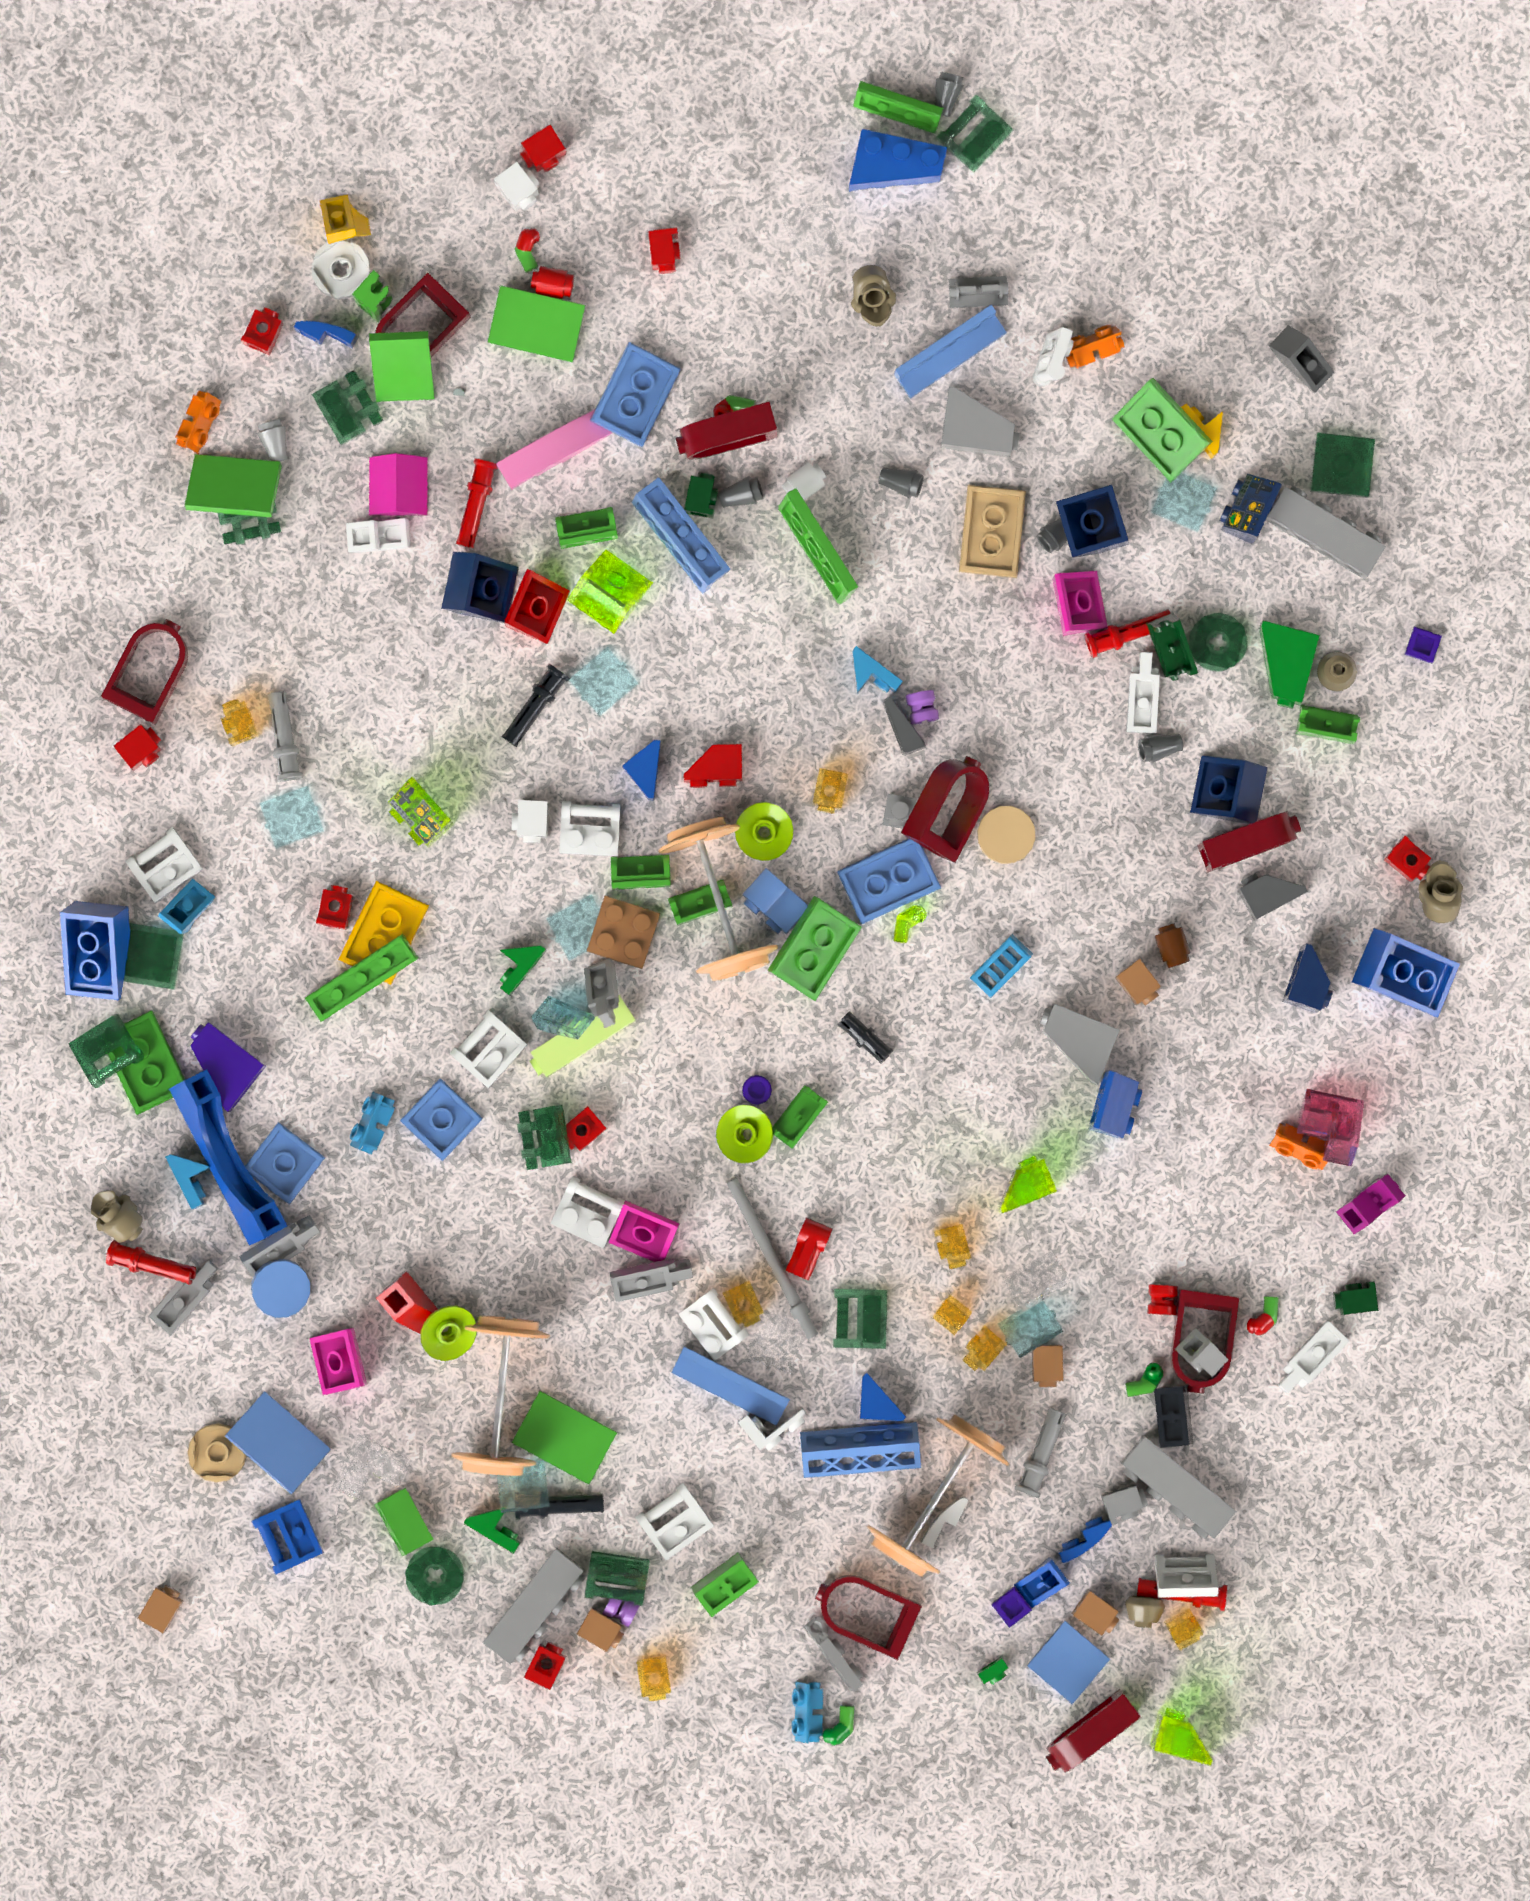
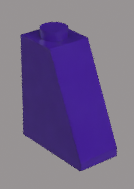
[190,1022,266,1112]

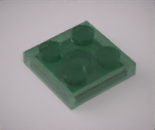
[1310,433,1375,498]
[123,923,184,990]

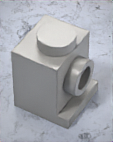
[882,794,917,829]
[1175,1328,1228,1377]
[1101,1485,1148,1525]

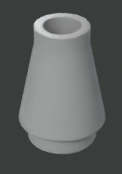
[257,419,288,462]

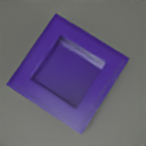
[1404,626,1442,664]
[991,1586,1032,1628]

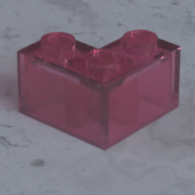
[1297,1088,1364,1167]

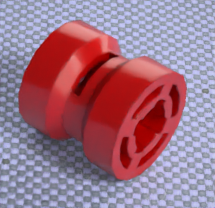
[1147,1284,1178,1315]

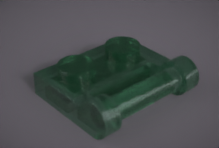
[936,95,1014,173]
[68,1014,144,1088]
[833,1289,887,1349]
[584,1551,650,1606]

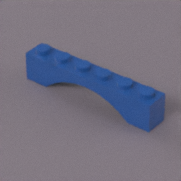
[169,1069,288,1246]

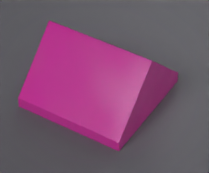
[369,453,428,516]
[1052,571,1108,636]
[608,1200,680,1262]
[309,1328,367,1395]

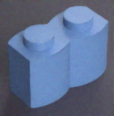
[743,868,808,935]

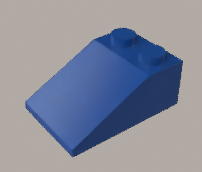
[60,901,130,1001]
[1352,928,1460,1018]
[1088,1070,1143,1139]

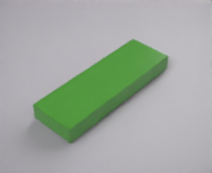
[853,81,943,134]

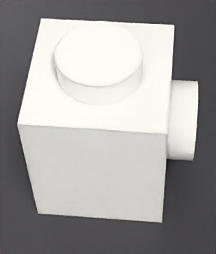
[494,162,539,211]
[512,800,549,843]

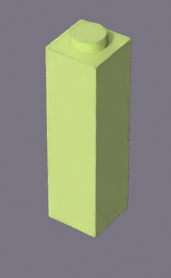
[529,995,636,1078]

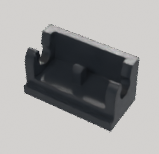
[1154,1385,1194,1448]

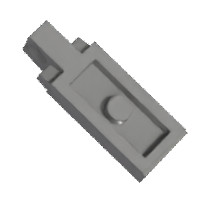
[584,958,619,1028]
[239,1215,320,1277]
[609,1259,693,1302]
[148,1261,219,1336]
[804,1616,863,1691]

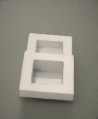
[346,518,411,553]
[921,1496,968,1548]

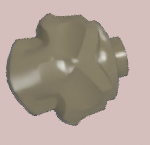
[851,265,896,327]
[1418,860,1463,923]
[91,1190,143,1243]

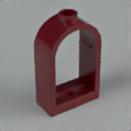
[375,273,471,357]
[675,401,777,460]
[101,619,188,725]
[901,756,989,863]
[1198,811,1301,873]
[1170,1289,1239,1394]
[815,1575,922,1660]
[1045,1689,1141,1773]

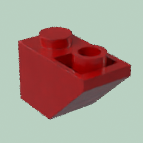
[684,744,742,788]
[376,1271,438,1334]

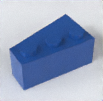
[849,129,947,191]

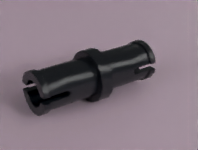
[837,1011,893,1064]

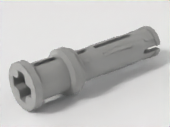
[268,691,303,782]
[1015,1408,1067,1498]

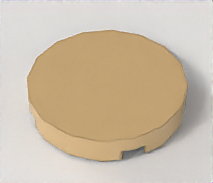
[977,806,1035,864]
[188,1423,247,1483]

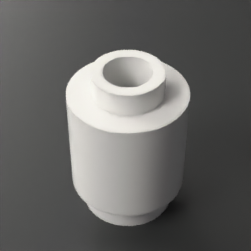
[782,462,826,501]

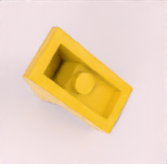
[1181,403,1223,459]

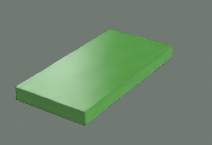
[778,488,858,604]

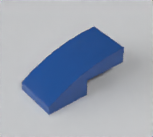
[294,321,358,349]

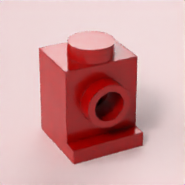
[648,228,680,274]
[241,307,284,356]
[1384,836,1432,882]
[316,885,354,930]
[561,1106,607,1152]
[524,1642,567,1690]

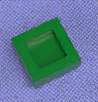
[977,1657,1009,1685]

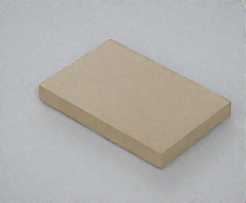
[959,485,1026,578]

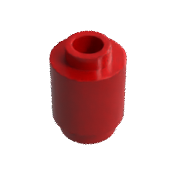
[531,266,574,299]

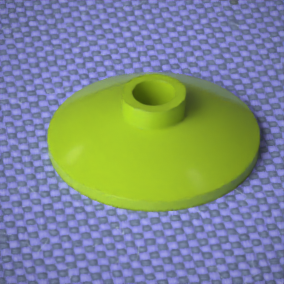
[735,802,793,861]
[716,1105,773,1164]
[421,1305,477,1361]

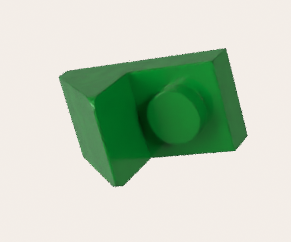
[500,946,546,996]
[463,1507,521,1554]

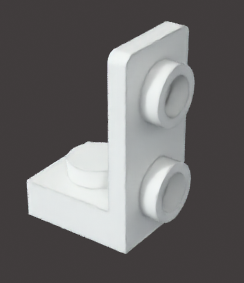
[738,1408,806,1451]

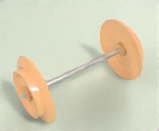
[658,817,778,981]
[451,1313,550,1478]
[867,1414,1009,1577]

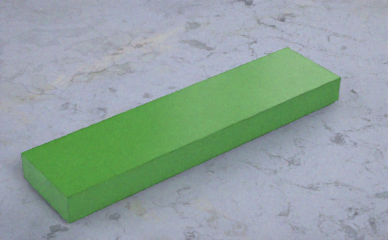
[305,934,419,1022]

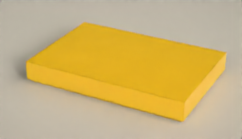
[338,881,429,985]

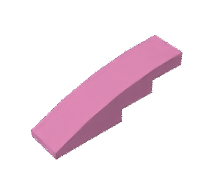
[496,410,612,490]

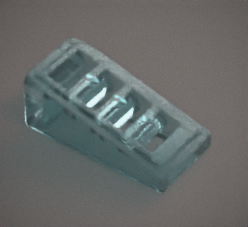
[531,996,595,1039]

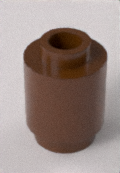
[1154,923,1191,968]

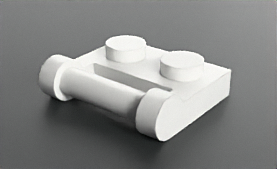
[1033,327,1074,387]
[559,801,621,857]
[125,827,203,903]
[449,1010,527,1088]
[550,1176,625,1249]
[679,1288,749,1361]
[635,1483,714,1560]
[1155,1554,1218,1597]

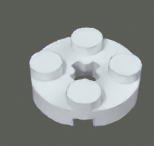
[312,241,370,299]

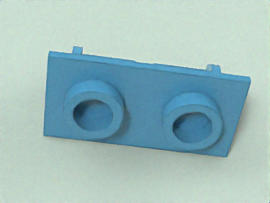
[350,1092,395,1155]
[792,1682,823,1743]

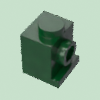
[684,473,719,519]
[1333,1281,1379,1315]

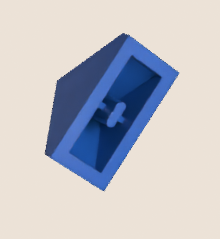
[622,740,661,801]
[860,1372,906,1421]
[1014,1557,1070,1608]

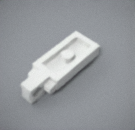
[1126,652,1160,734]
[1277,1321,1349,1394]

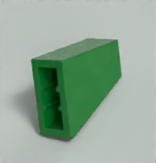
[1259,621,1320,709]

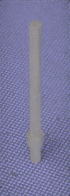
[727,1178,818,1340]

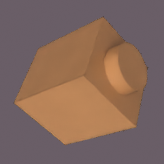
[1115,959,1161,1006]
[1032,1345,1063,1387]
[137,1585,184,1633]
[1071,1589,1119,1636]
[577,1607,624,1652]

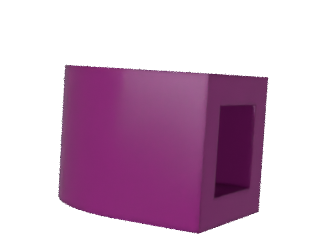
[1336,1173,1406,1235]

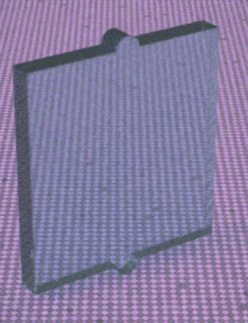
[1151,473,1217,532]
[569,647,639,716]
[260,786,324,849]
[546,895,600,961]
[998,1297,1063,1358]
[497,1460,550,1513]

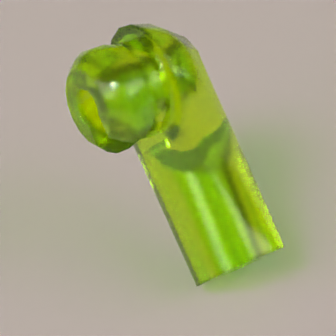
[893,905,927,943]

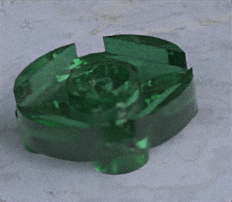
[1188,613,1247,672]
[405,1546,464,1606]

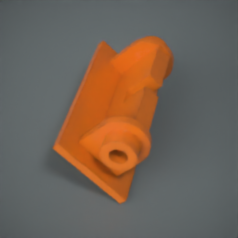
[1066,325,1125,368]
[175,390,221,454]
[1269,1123,1333,1170]

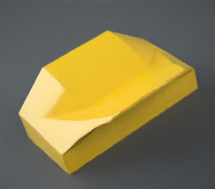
[319,194,371,244]

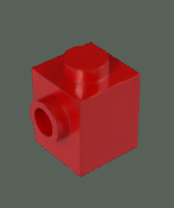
[519,124,567,172]
[113,724,162,771]

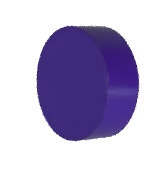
[742,1075,772,1105]

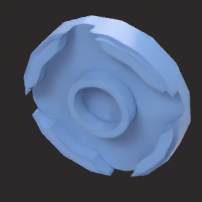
[251,1259,310,1318]

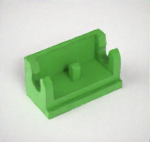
[352,270,392,323]
[555,507,618,549]
[1296,705,1360,744]
[611,855,671,890]
[668,879,733,926]
[773,1085,828,1149]
[374,1488,434,1556]
[691,1552,759,1618]

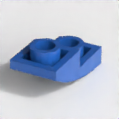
[1058,1516,1112,1564]

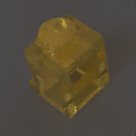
[221,699,259,747]
[812,768,848,814]
[933,1224,971,1270]
[723,1280,764,1328]
[932,1294,972,1335]
[962,1325,1007,1371]
[1164,1608,1203,1650]
[636,1655,672,1701]

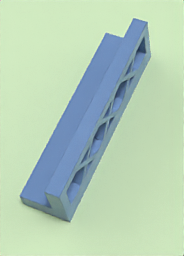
[894,304,1007,399]
[632,477,730,594]
[671,1346,790,1426]
[800,1422,921,1478]

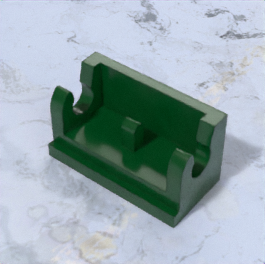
[1146,613,1198,681]

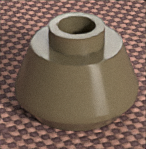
[1317,652,1357,691]
[1125,1596,1165,1628]

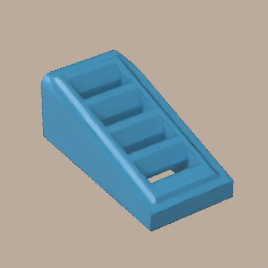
[970,934,1033,998]

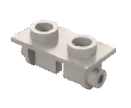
[949,276,1008,308]

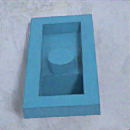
[852,646,903,694]
[158,879,215,934]
[165,1154,210,1210]

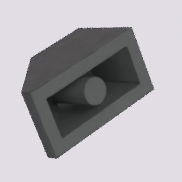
[1269,325,1335,393]
[1237,873,1308,921]

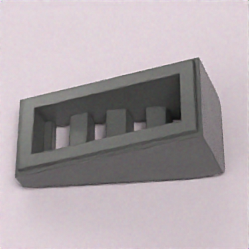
[883,697,926,756]

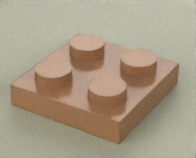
[586,896,660,969]

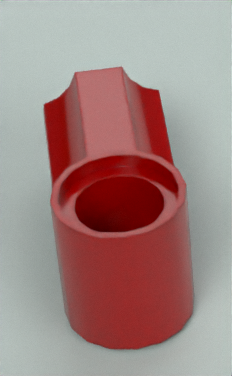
[785,1217,833,1280]

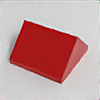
[504,569,570,644]

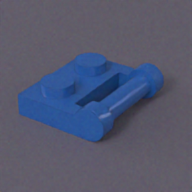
[252,1499,324,1575]

